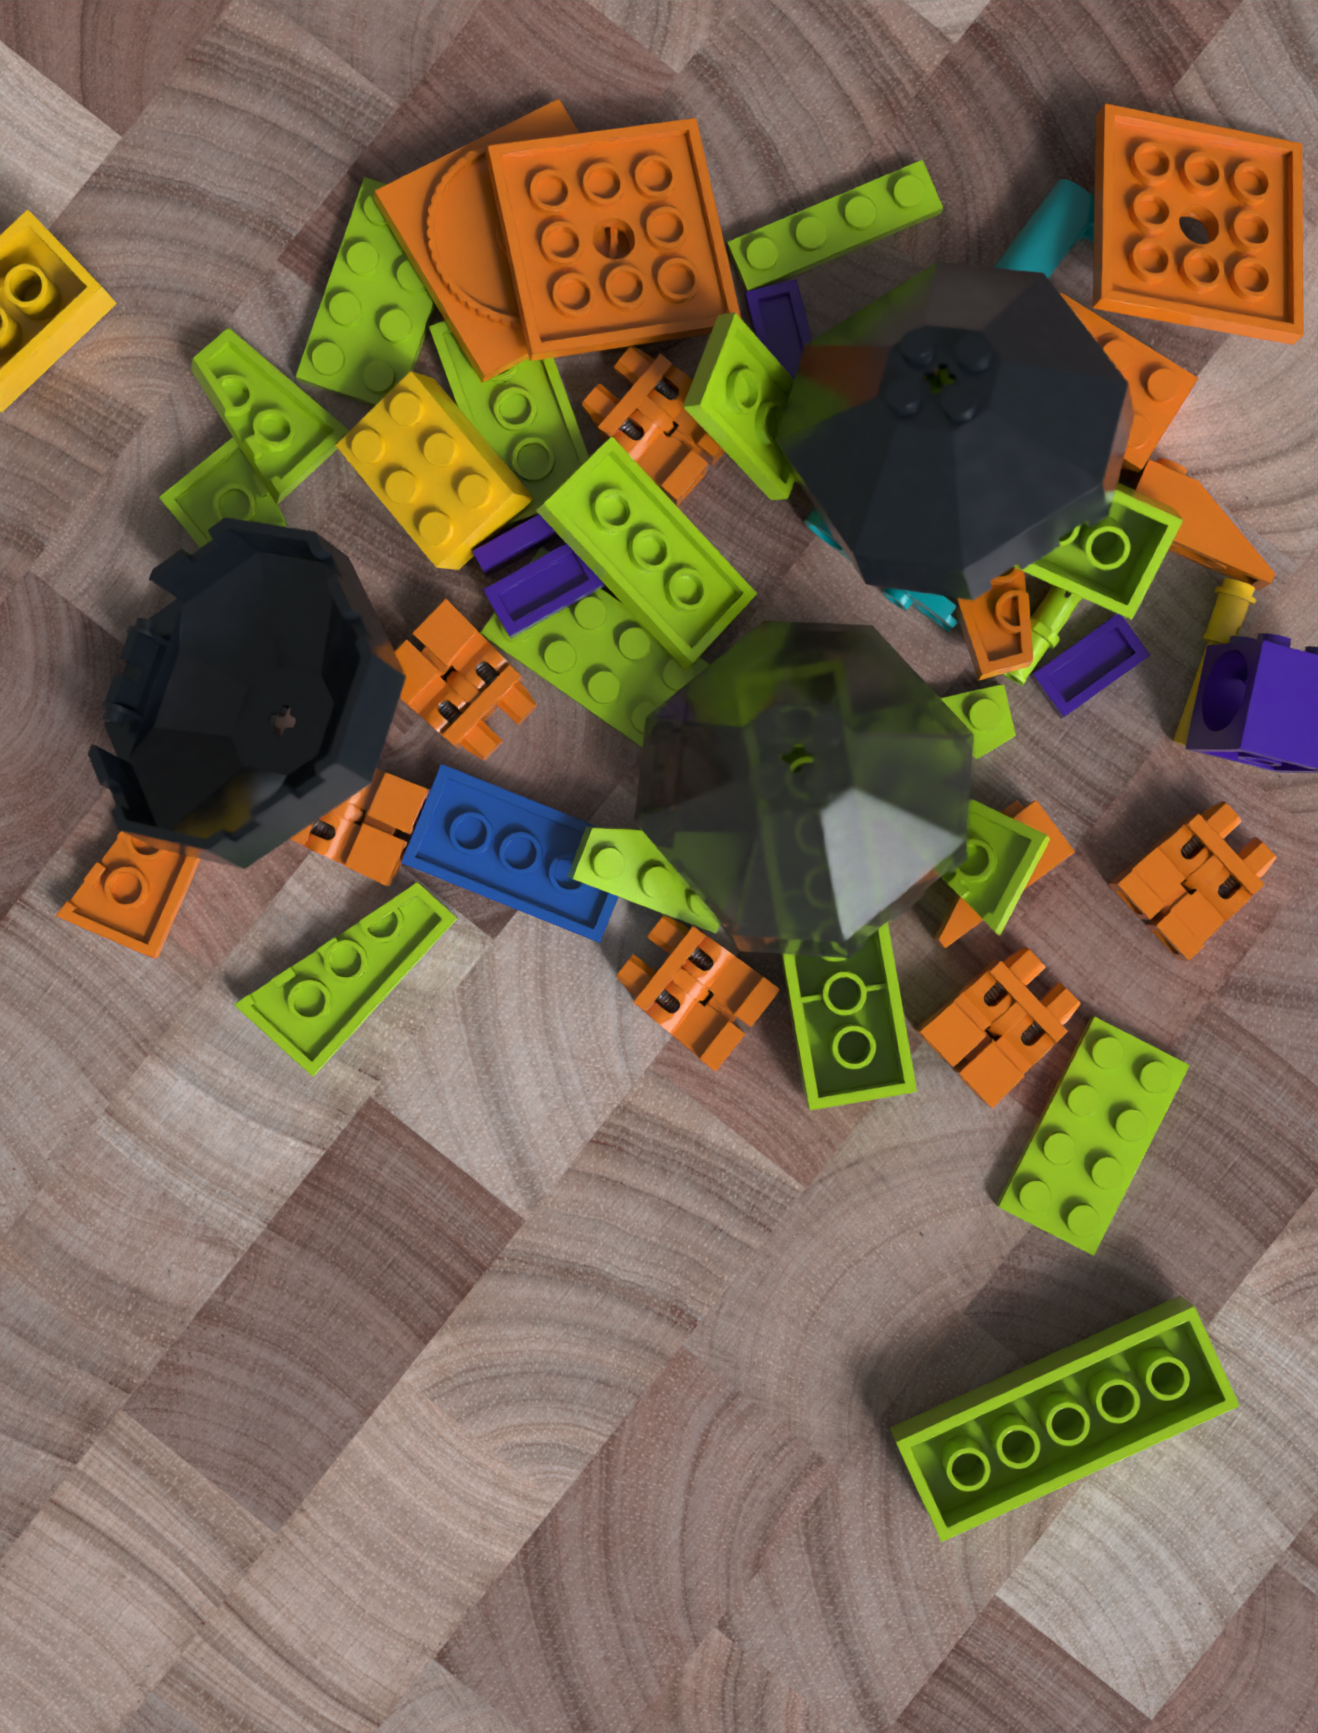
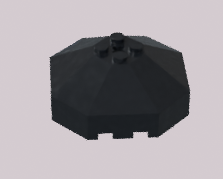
[776,262,1134,600]
[88,517,406,869]

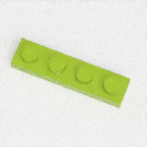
[727,159,943,292]

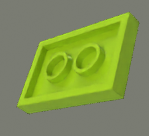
[683,313,795,500]

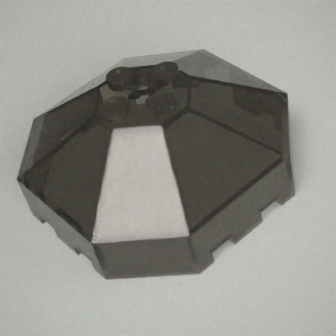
[634,620,976,958]

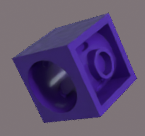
[1185,633,1318,773]

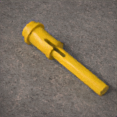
[1173,578,1257,746]

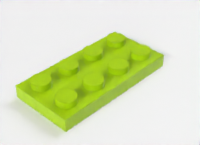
[296,177,436,407]
[429,321,589,530]
[536,436,757,668]
[480,547,715,757]
[995,1016,1190,1256]

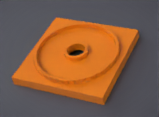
[373,99,630,383]
[1093,103,1304,345]
[485,118,741,361]

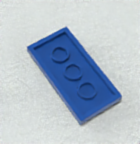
[401,764,619,943]

